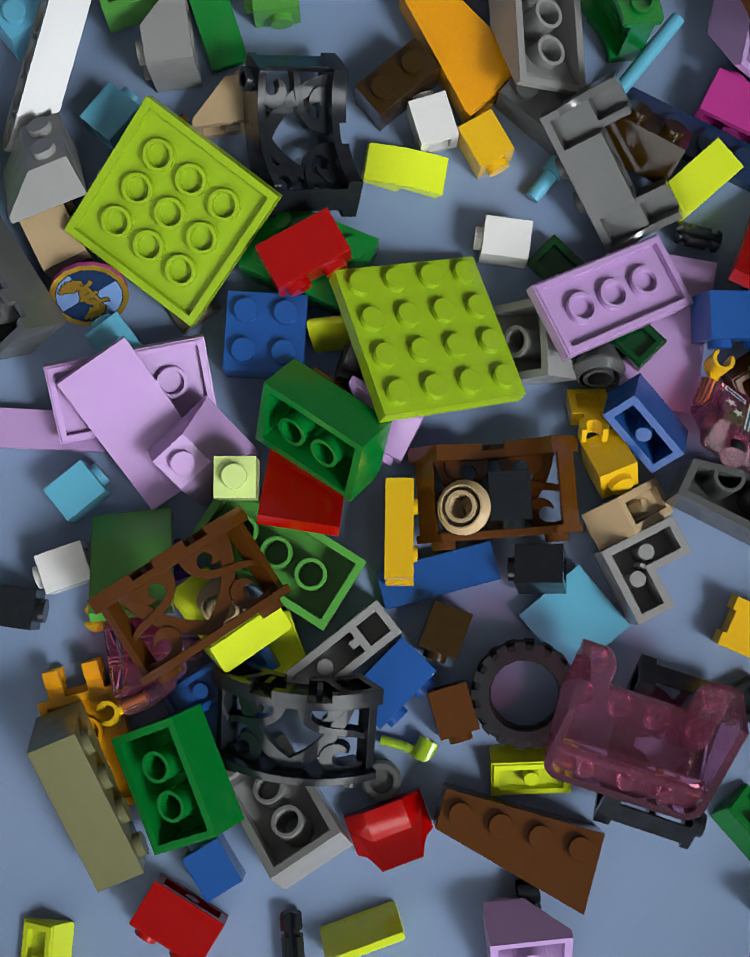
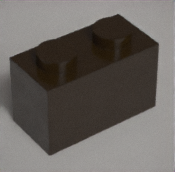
[355,38,440,131]
[607,99,693,182]

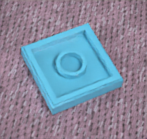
[517,564,631,673]

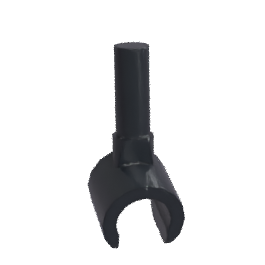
[515,879,541,909]

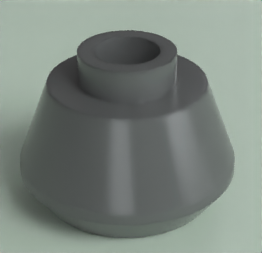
[573,343,626,389]

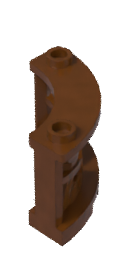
[408,435,583,551]
[87,505,292,686]

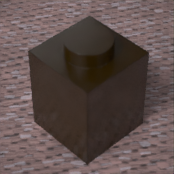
[417,600,473,664]

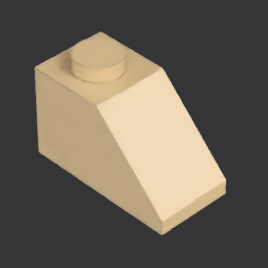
[192,70,270,139]
[581,477,674,551]

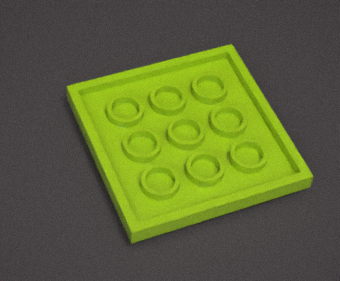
[64,96,283,327]
[329,256,526,423]

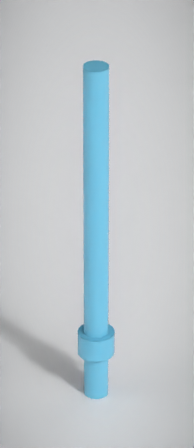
[526,12,684,203]

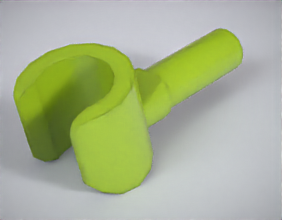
[380,735,438,762]

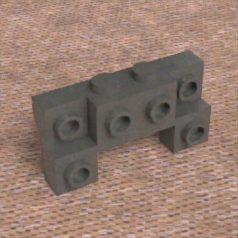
[539,71,682,254]

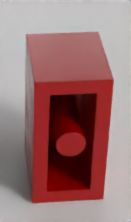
[255,207,351,298]
[129,873,229,957]

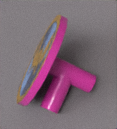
[49,259,129,326]

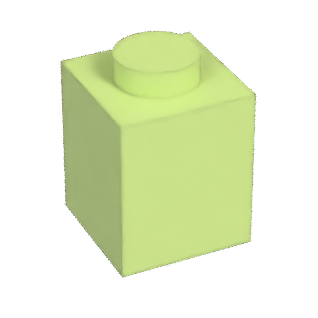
[213,456,260,501]

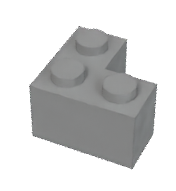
[593,515,692,625]

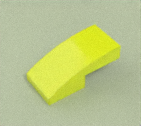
[668,137,744,223]
[361,143,449,198]

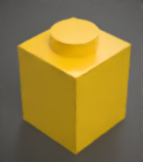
[457,109,515,179]
[580,429,639,499]

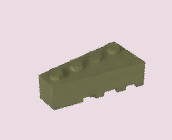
[27,700,149,892]

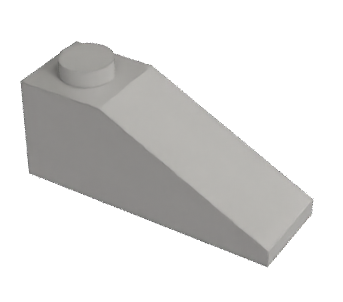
[285,599,402,684]

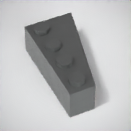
[0,216,67,360]
[664,458,750,545]

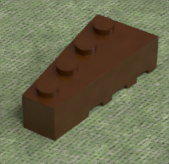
[433,782,605,915]

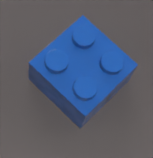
[223,290,309,379]

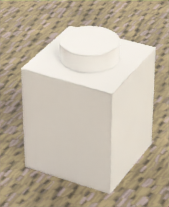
[407,90,459,154]
[473,215,533,269]
[32,540,91,594]

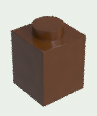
[426,679,480,744]

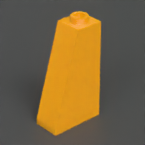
[399,0,512,124]

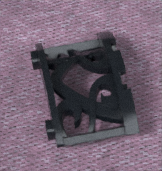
[239,52,364,218]
[593,654,739,849]
[211,659,384,788]

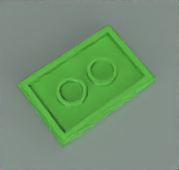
[88,507,174,622]

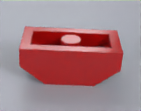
[344,787,433,872]

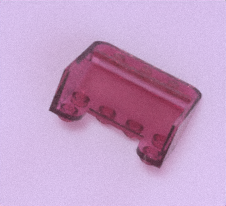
[544,639,749,820]

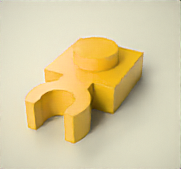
[565,389,610,442]

